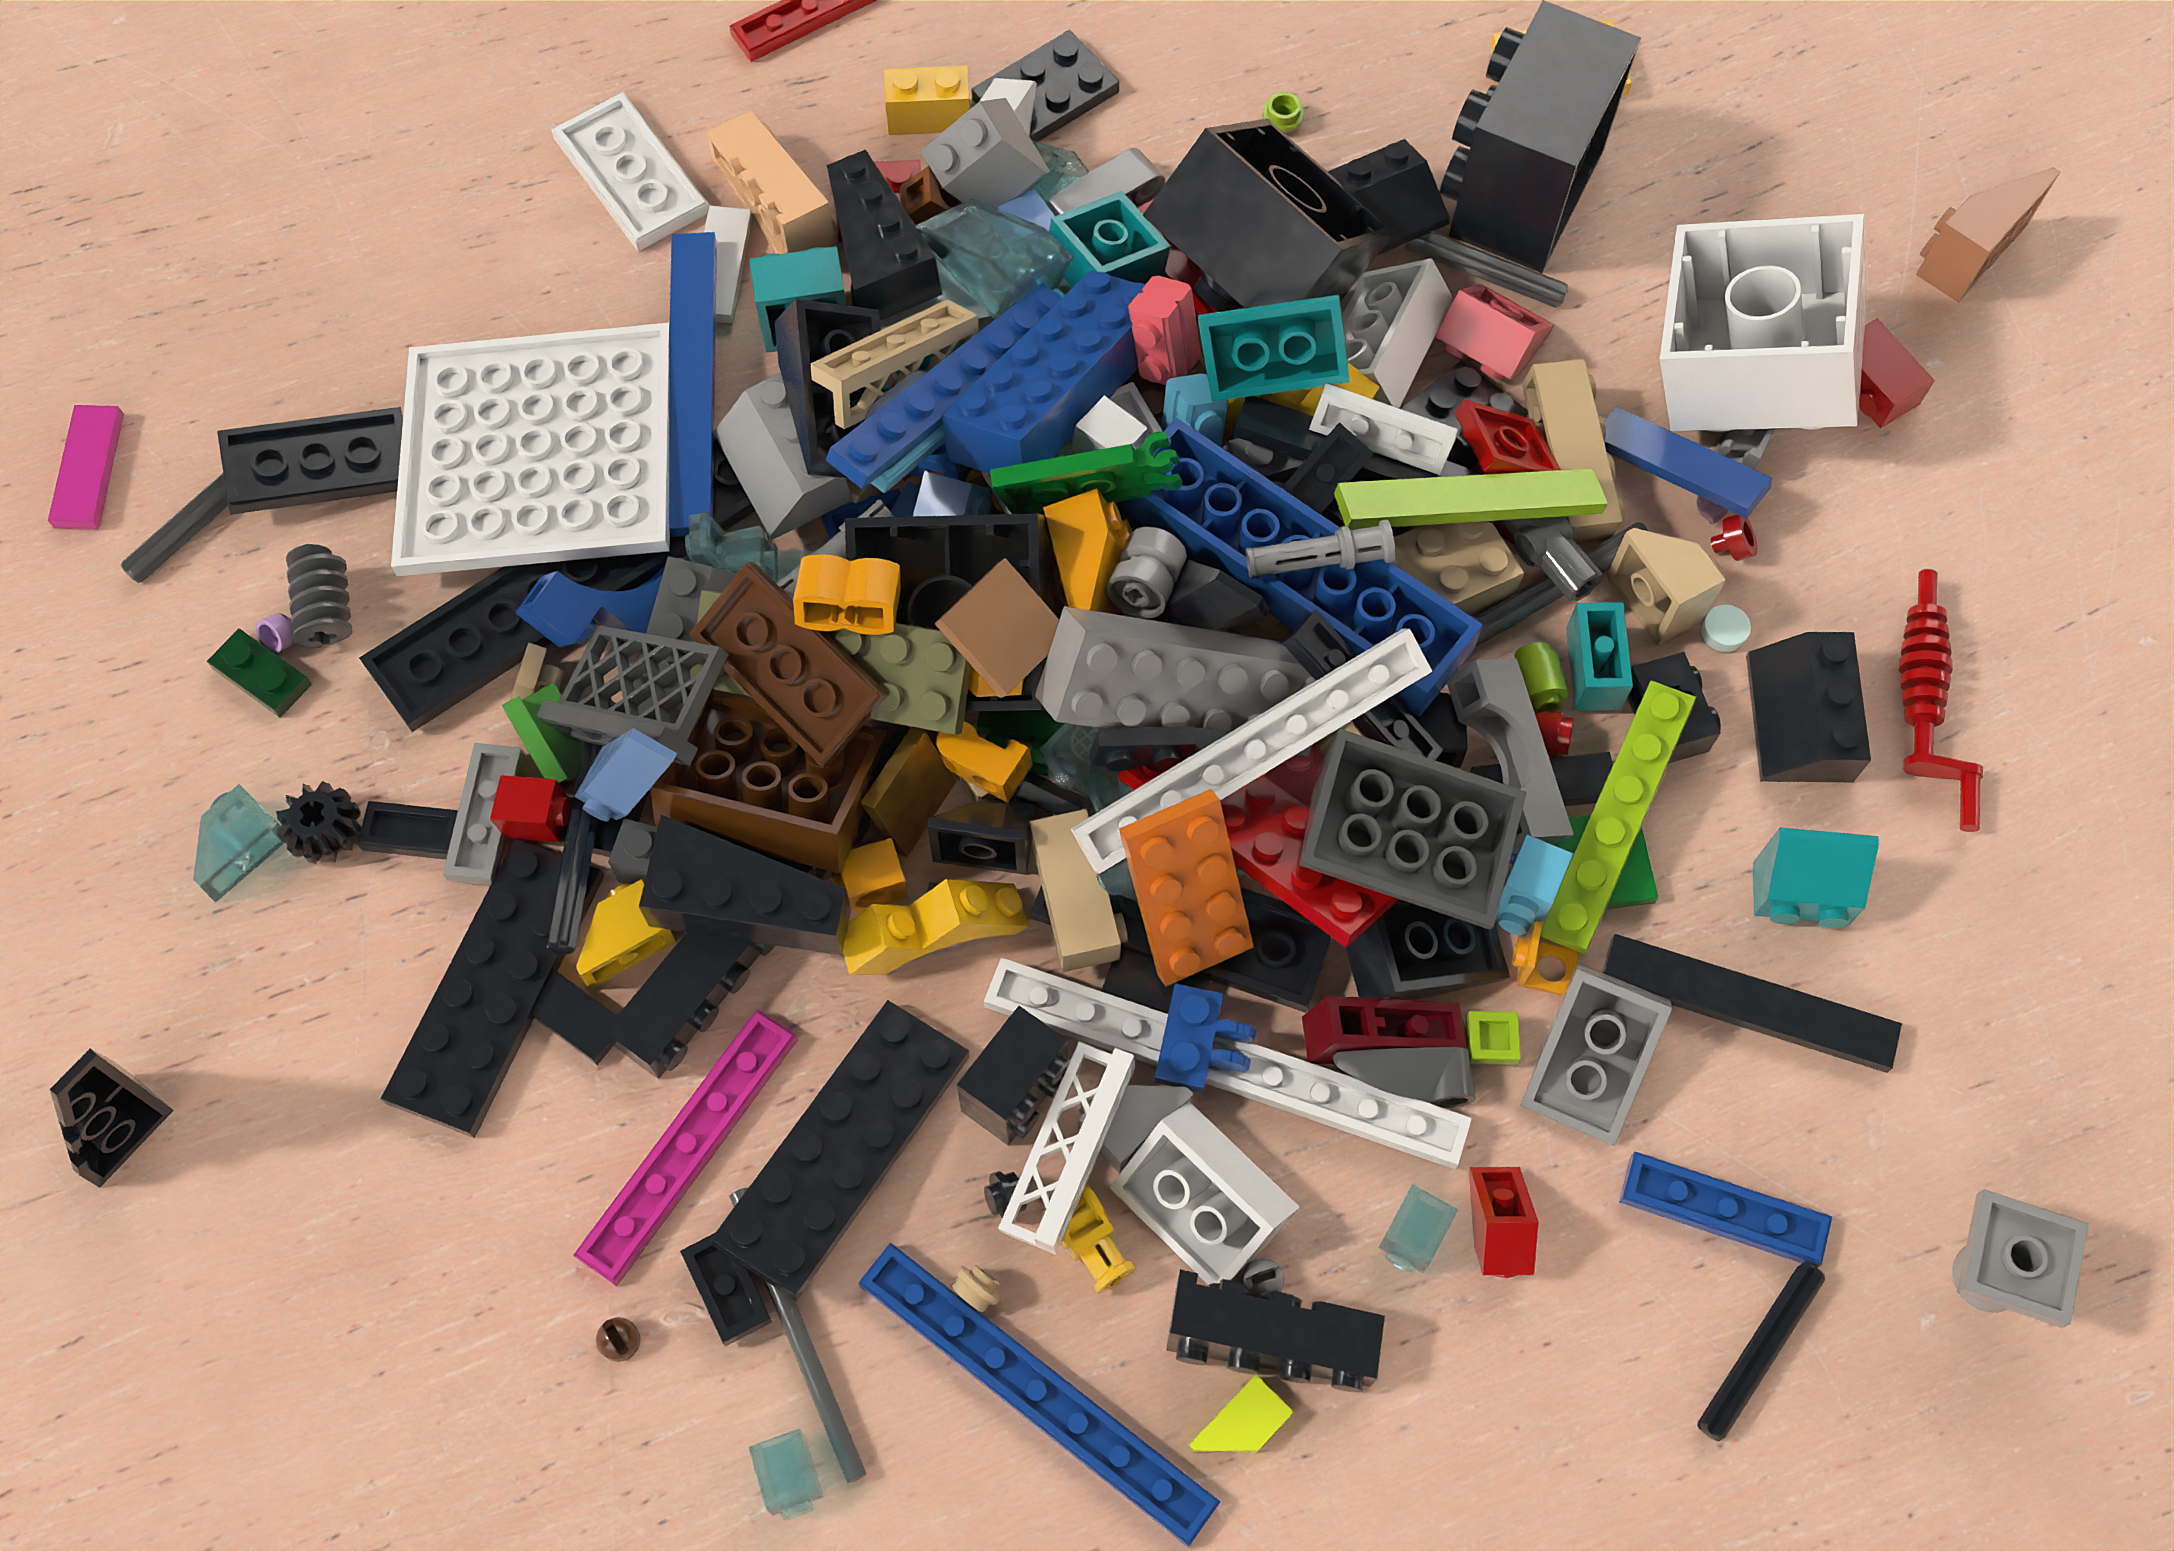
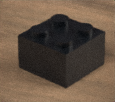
[957,1005,1070,1146]

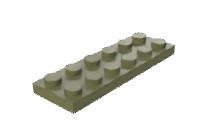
[690,590,972,734]

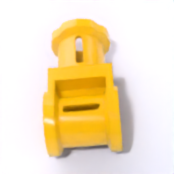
[1042,1183,1136,1294]

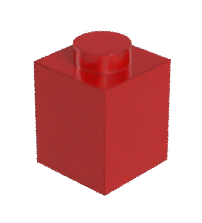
[490,775,572,843]

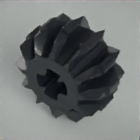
[276,781,361,865]

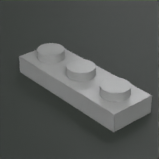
[443,743,525,886]

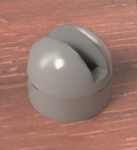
[1242,1259,1284,1298]

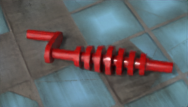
[1899,569,1983,832]

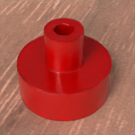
[1711,514,1757,561]

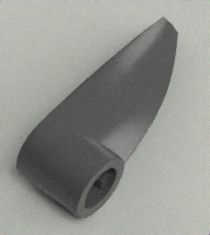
[1333,1047,1476,1108]

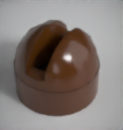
[596,1317,640,1362]

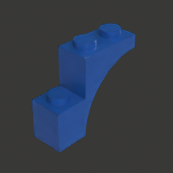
[515,558,684,647]

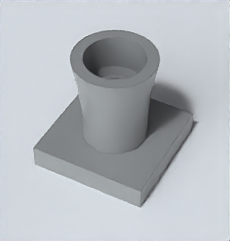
[1953,1189,2089,1328]

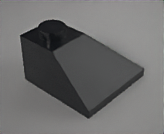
[927,796,1035,875]

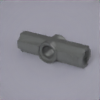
[1500,516,1603,601]

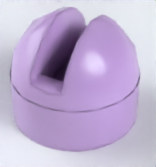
[256,613,294,654]

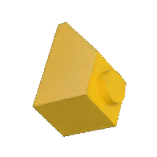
[576,880,676,990]

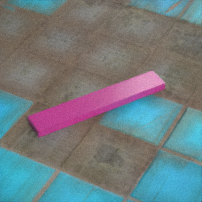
[573,1009,798,1287]

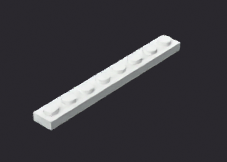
[1071,628,1432,874]

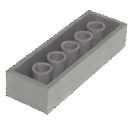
[1035,606,1315,756]

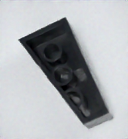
[827,149,943,320]
[639,815,851,955]
[1166,1269,1385,1392]

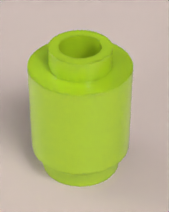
[1514,642,1569,713]

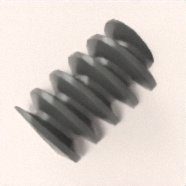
[286,544,353,648]

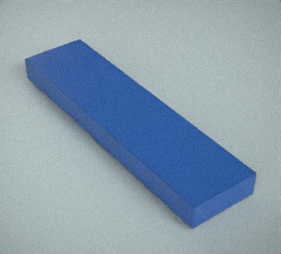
[1604,406,1772,518]
[1619,1151,1832,1268]

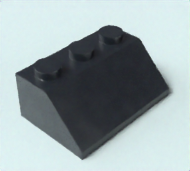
[1327,139,1450,256]
[1746,632,1871,783]

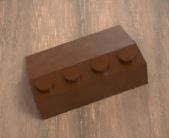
[650,689,887,873]

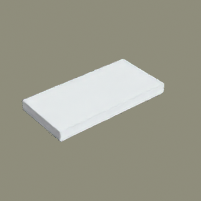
[551,92,709,252]

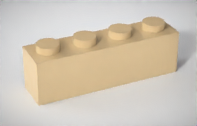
[1522,359,1625,543]

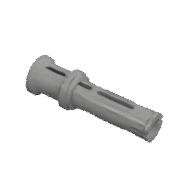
[1246,520,1395,579]

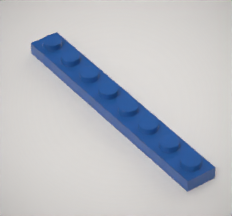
[826,283,1062,489]

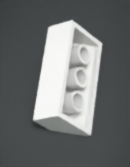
[1341,258,1453,408]

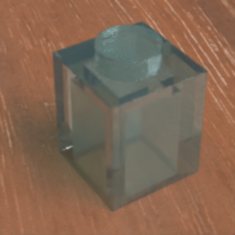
[1378,1184,1458,1273]
[748,1428,824,1520]

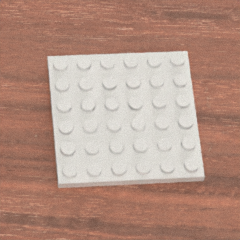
[391,323,670,576]

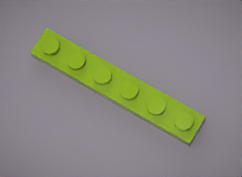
[1540,680,1696,955]

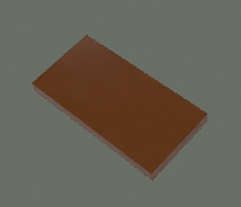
[689,562,889,767]

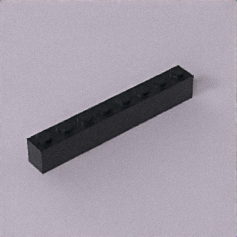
[604,756,888,1079]

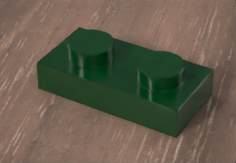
[206,628,312,718]

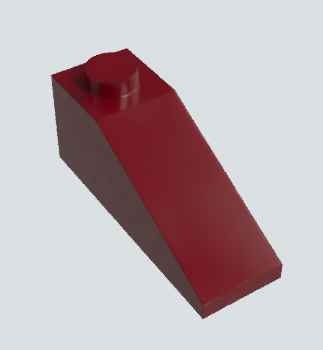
[1302,996,1467,1065]

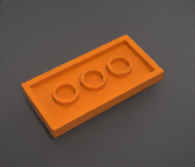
[1119,789,1254,987]

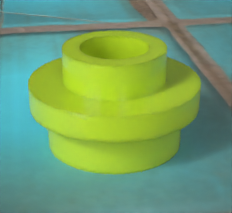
[1262,92,1304,133]

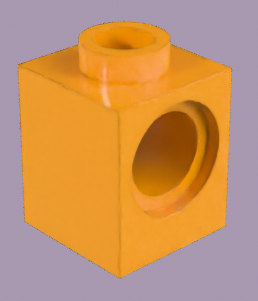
[831,838,908,914]

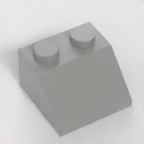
[921,98,1050,220]

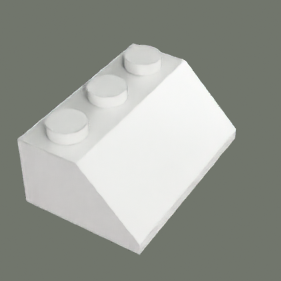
[1109,1102,1300,1285]

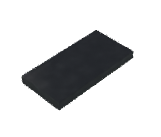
[217,407,403,515]

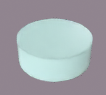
[1701,605,1751,652]

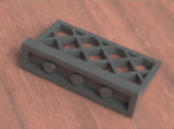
[536,625,729,766]

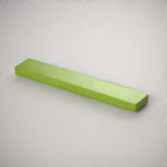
[1334,468,1608,530]

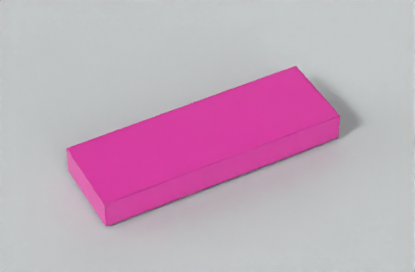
[48,405,124,530]

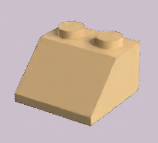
[1607,528,1726,646]

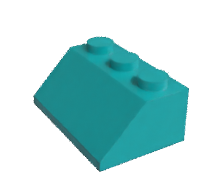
[1198,295,1350,401]

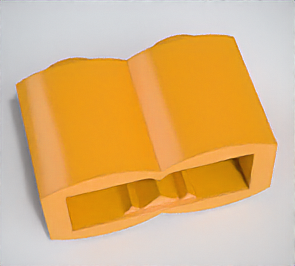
[793,554,901,635]

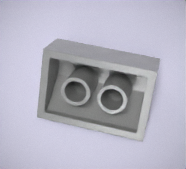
[713,372,852,540]

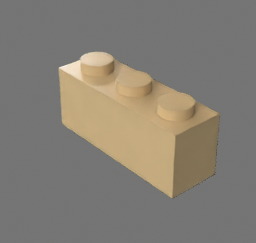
[1030,809,1128,972]

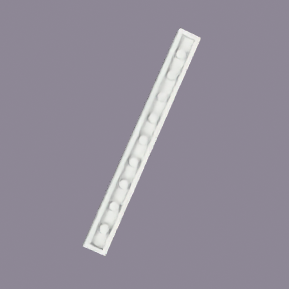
[984,957,1472,1169]

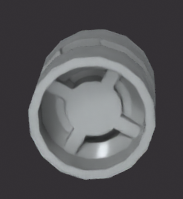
[1106,527,1187,619]

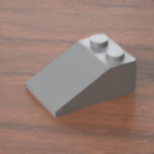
[1520,963,1672,1146]

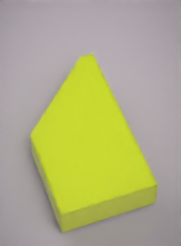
[1188,1375,1294,1453]

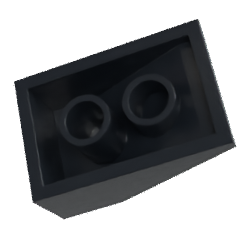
[1345,899,1510,1000]

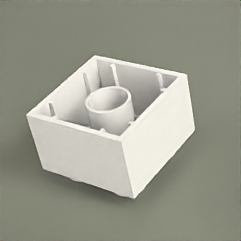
[1660,214,1867,432]

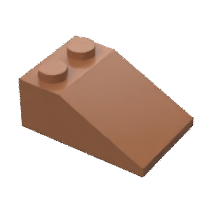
[1916,167,2061,303]

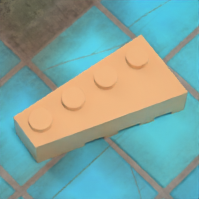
[707,111,838,254]

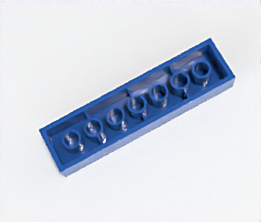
[1118,417,1483,717]

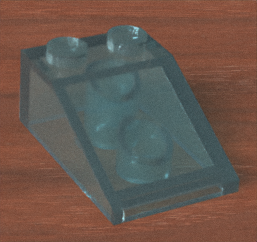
[916,199,1074,319]

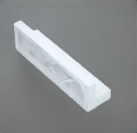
[998,1042,1135,1255]

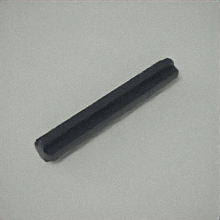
[1697,1262,1825,1442]

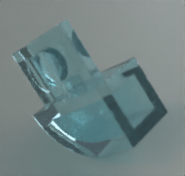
[685,512,778,583]

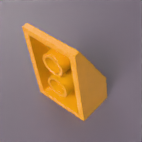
[1043,488,1132,616]

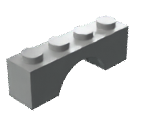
[1447,659,1574,854]

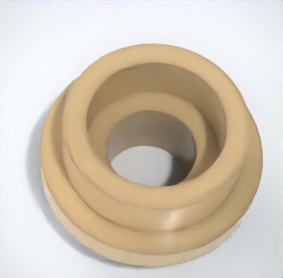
[952,1265,1001,1312]

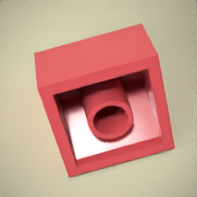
[1435,284,1555,380]

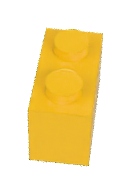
[884,65,970,135]

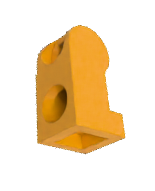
[937,721,1033,803]

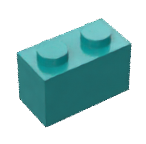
[1566,602,1633,711]

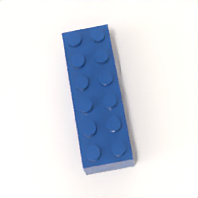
[941,270,1145,474]

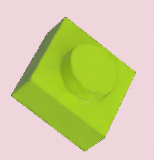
[1466,1011,1521,1065]

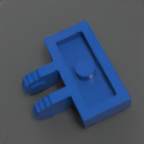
[1154,983,1257,1093]

